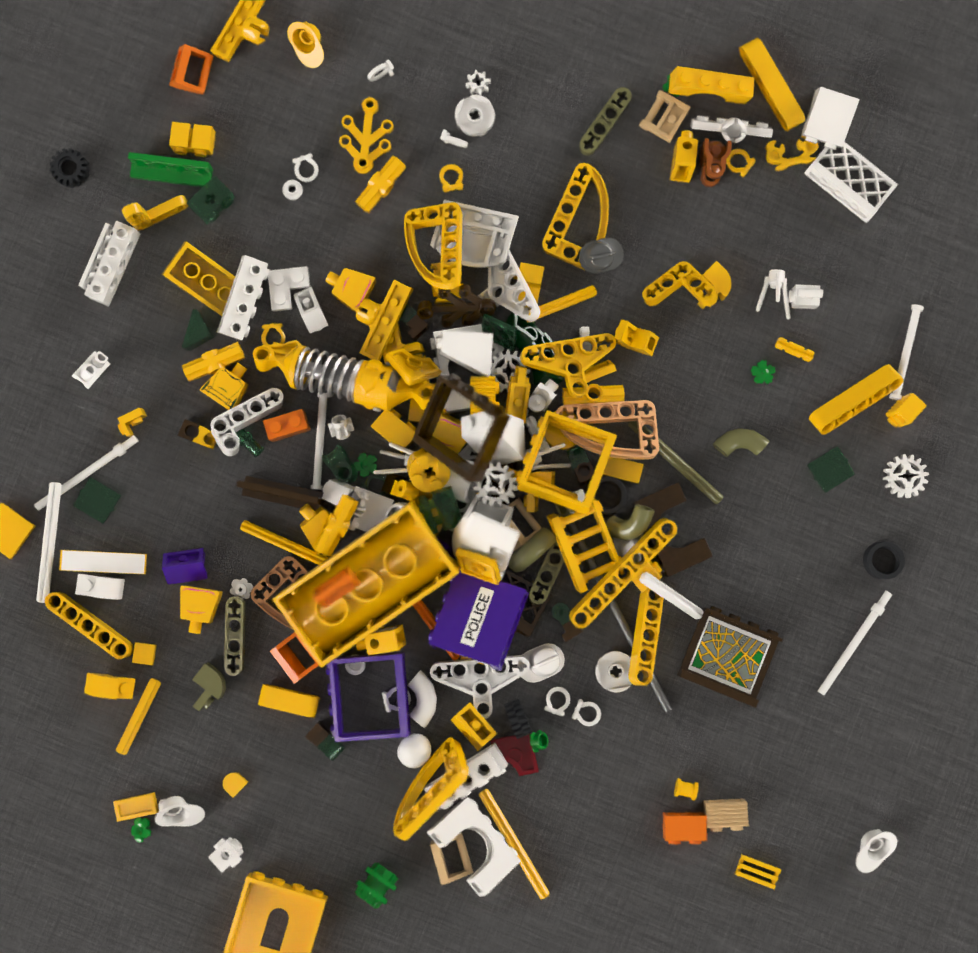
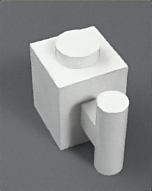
[788,284,823,309]

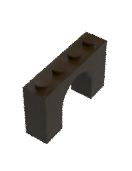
[631,482,713,577]

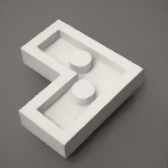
[268,266,310,312]

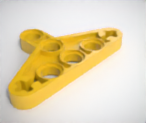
[520,333,616,398]

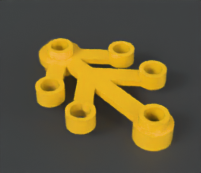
[339,97,394,174]

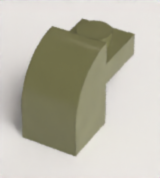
[192,662,226,711]

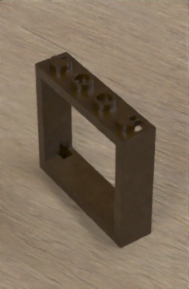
[412,374,511,483]

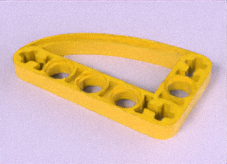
[542,163,609,270]
[404,202,463,290]
[393,737,469,841]

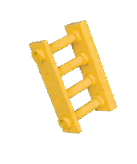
[546,499,625,593]

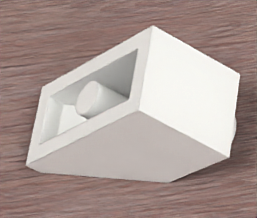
[293,287,328,333]

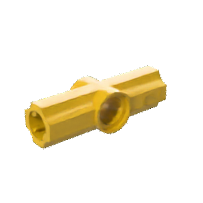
[355,156,406,213]
[182,342,245,382]
[562,384,625,405]
[315,494,359,557]

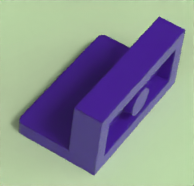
[162,548,208,585]

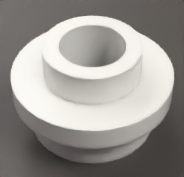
[283,180,303,200]

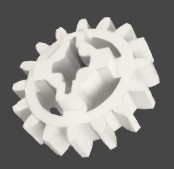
[491,350,530,393]
[883,454,929,498]
[473,462,518,508]

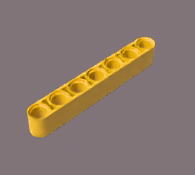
[569,518,677,628]

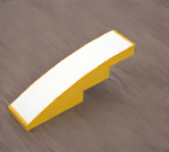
[59,550,147,574]

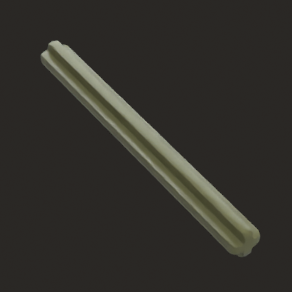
[628,421,723,504]

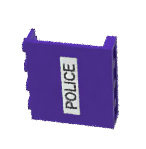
[428,570,529,671]

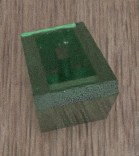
[182,309,214,351]

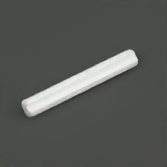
[639,572,704,619]

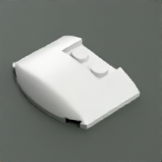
[430,200,519,268]
[452,511,520,581]

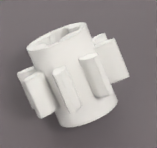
[466,70,490,95]
[328,415,354,440]

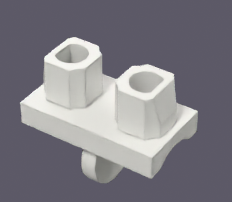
[72,351,110,389]
[528,379,559,412]

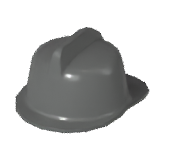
[579,238,624,273]

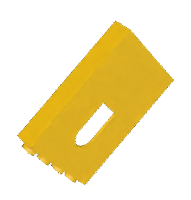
[224,871,328,953]

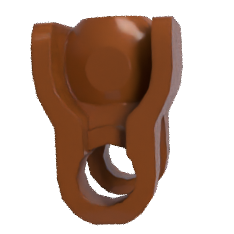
[699,138,732,187]

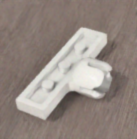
[690,115,773,143]

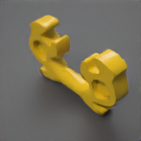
[765,136,819,171]

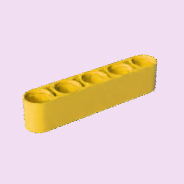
[739,37,805,131]
[809,364,904,435]
[628,588,664,686]
[45,592,134,659]

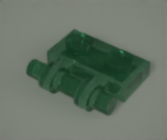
[418,486,462,535]

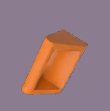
[169,44,214,94]
[313,566,361,608]
[270,632,319,684]

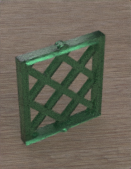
[482,314,517,351]

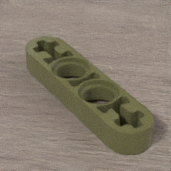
[579,87,631,156]
[528,531,571,605]
[224,596,246,676]

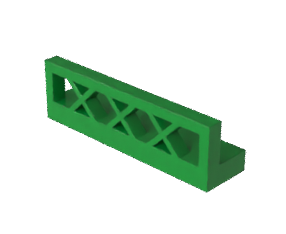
[128,152,213,188]

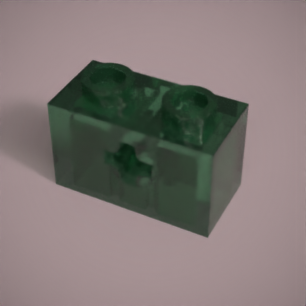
[186,176,235,225]

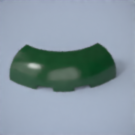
[501,312,564,385]

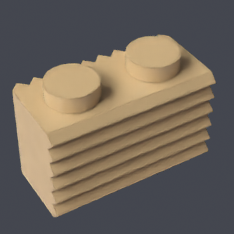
[703,798,749,832]

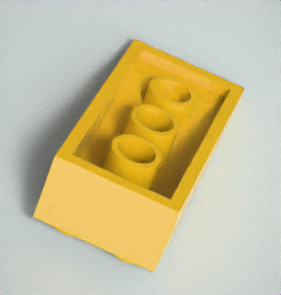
[161,241,235,316]

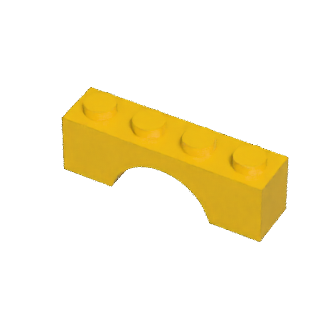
[669,66,755,104]

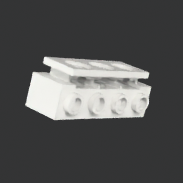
[78,221,140,306]
[424,743,508,810]

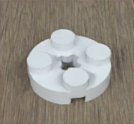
[455,95,495,136]
[595,651,632,692]

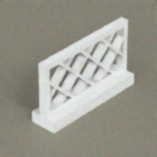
[804,142,898,223]

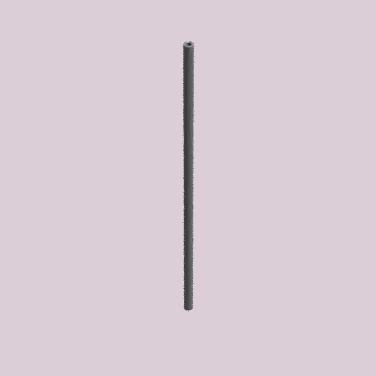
[538,461,672,713]

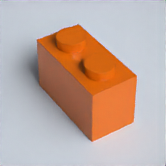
[263,409,311,442]
[663,812,707,844]

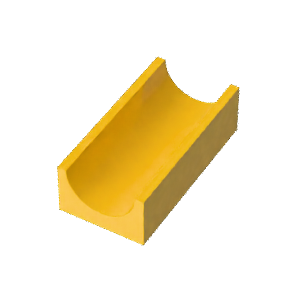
[272,499,460,667]

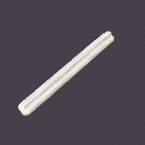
[36,482,62,603]

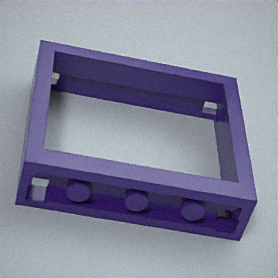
[326,652,411,742]

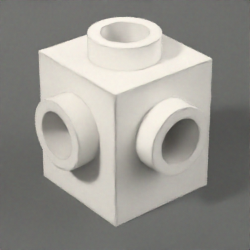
[208,837,244,872]

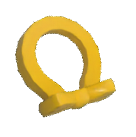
[726,149,755,177]
[439,164,463,193]
[261,323,286,345]

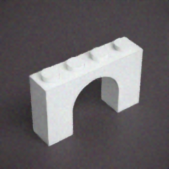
[430,324,483,413]
[427,797,521,897]

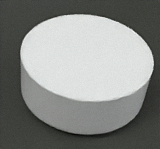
[345,654,366,675]

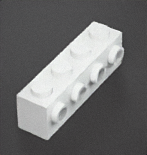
[217,255,269,340]

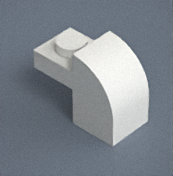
[75,574,125,599]

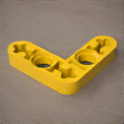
[122,195,189,230]
[642,261,718,306]

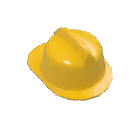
[287,22,324,68]

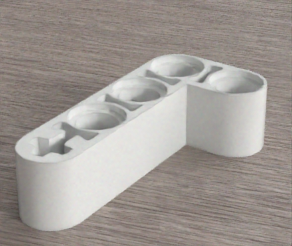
[211,388,283,456]

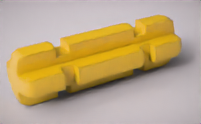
[775,337,814,362]

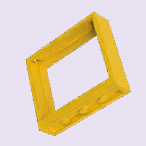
[516,410,617,515]

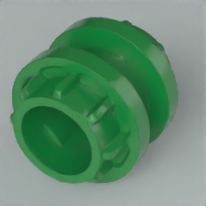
[355,862,398,908]

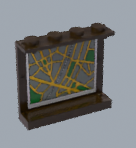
[677,606,783,708]

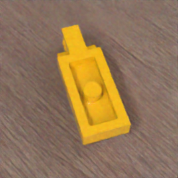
[505,365,531,423]

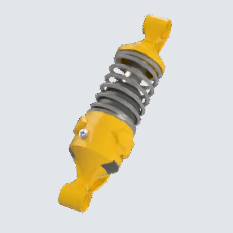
[253,340,434,412]

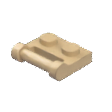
[639,91,690,143]

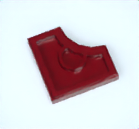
[490,734,539,776]

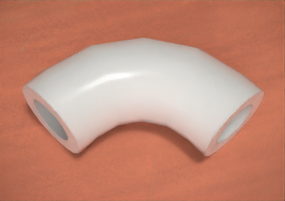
[407,670,437,728]

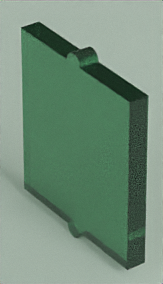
[807,446,855,493]
[73,477,121,524]

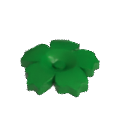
[751,360,776,384]
[353,453,377,478]
[131,817,151,843]

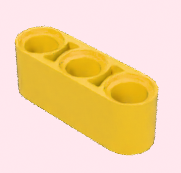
[258,684,320,718]

